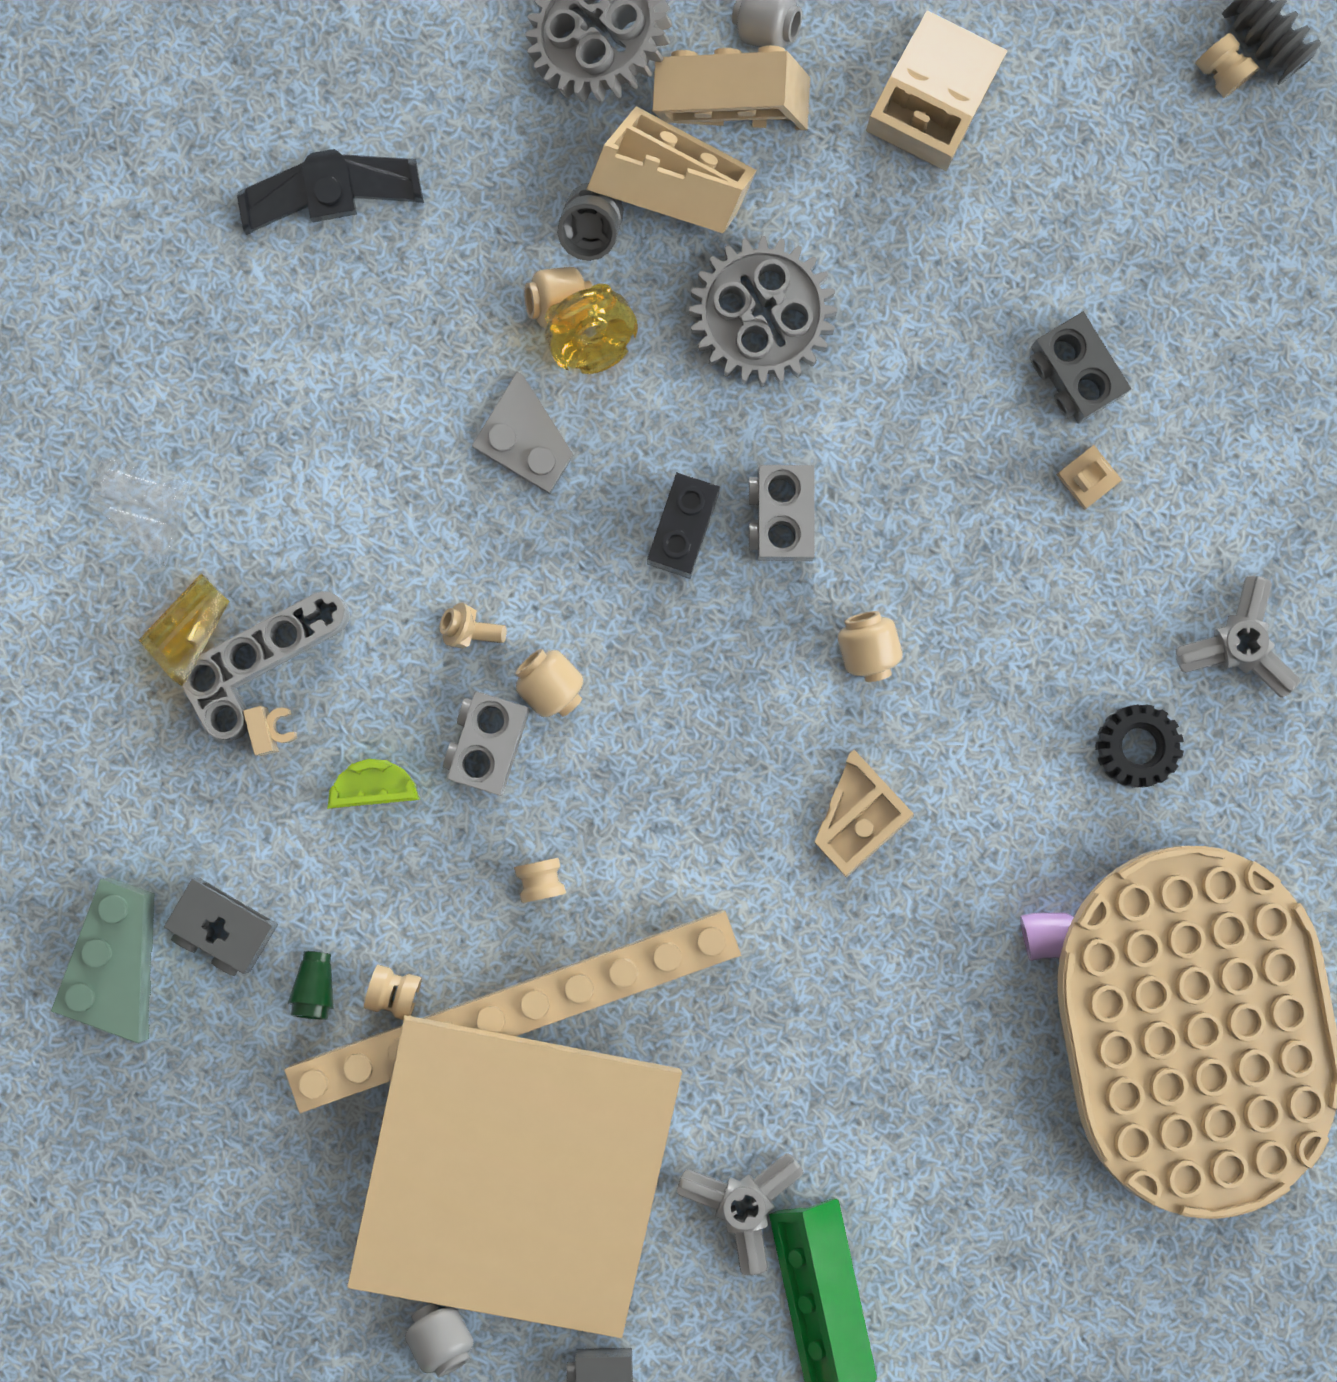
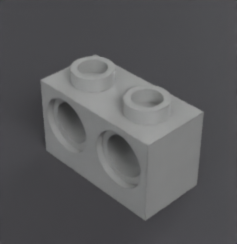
[749,465,815,561]
[443,691,530,796]

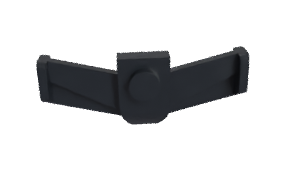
[237,149,424,235]

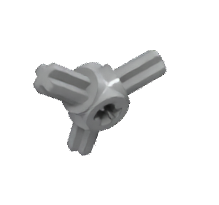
[1176,576,1300,698]
[677,1153,804,1275]

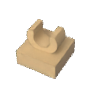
[1056,445,1122,510]
[243,706,297,756]

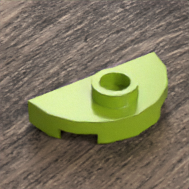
[327,759,420,809]

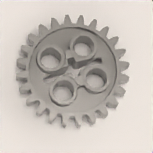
[525,0,672,103]
[689,236,837,387]

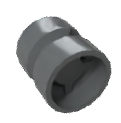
[557,183,624,261]

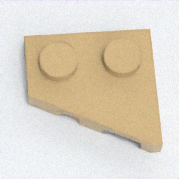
[815,750,914,878]

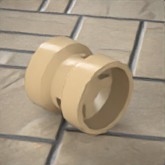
[1195,33,1260,98]
[364,964,422,1020]

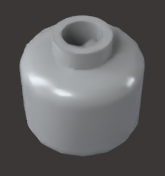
[732,0,802,48]
[405,1304,474,1378]

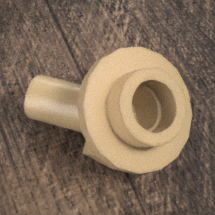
[439,603,507,649]

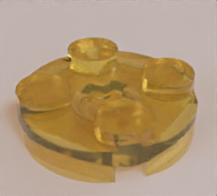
[545,283,638,374]

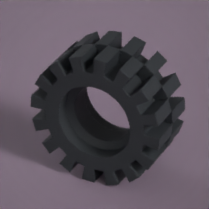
[1095,704,1184,788]

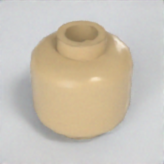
[524,267,594,329]
[838,611,903,682]
[515,649,583,717]

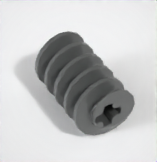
[1222,0,1321,85]

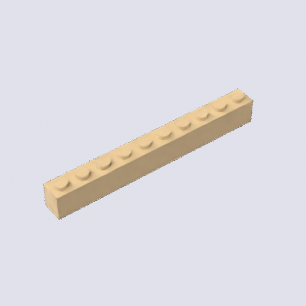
[284,910,741,1114]

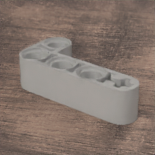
[180,591,350,741]

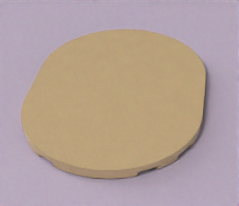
[1057,846,1337,1219]

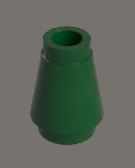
[288,951,334,1020]

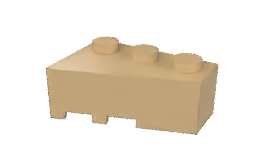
[652,46,810,130]

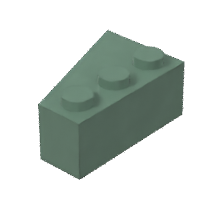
[51,878,155,1043]

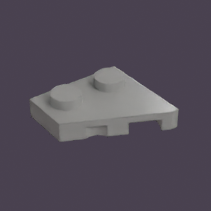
[472,372,574,494]

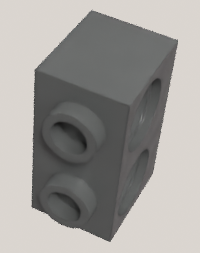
[1030,311,1132,424]

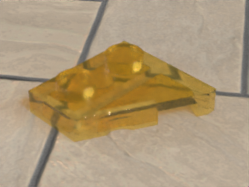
[139,573,230,686]

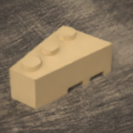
[586,106,757,233]

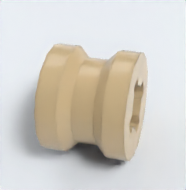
[514,857,566,903]

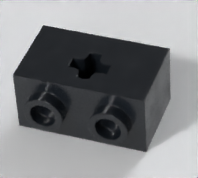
[647,472,720,579]

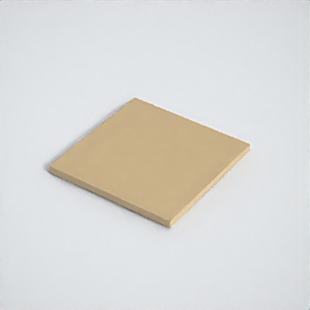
[347,1015,682,1338]

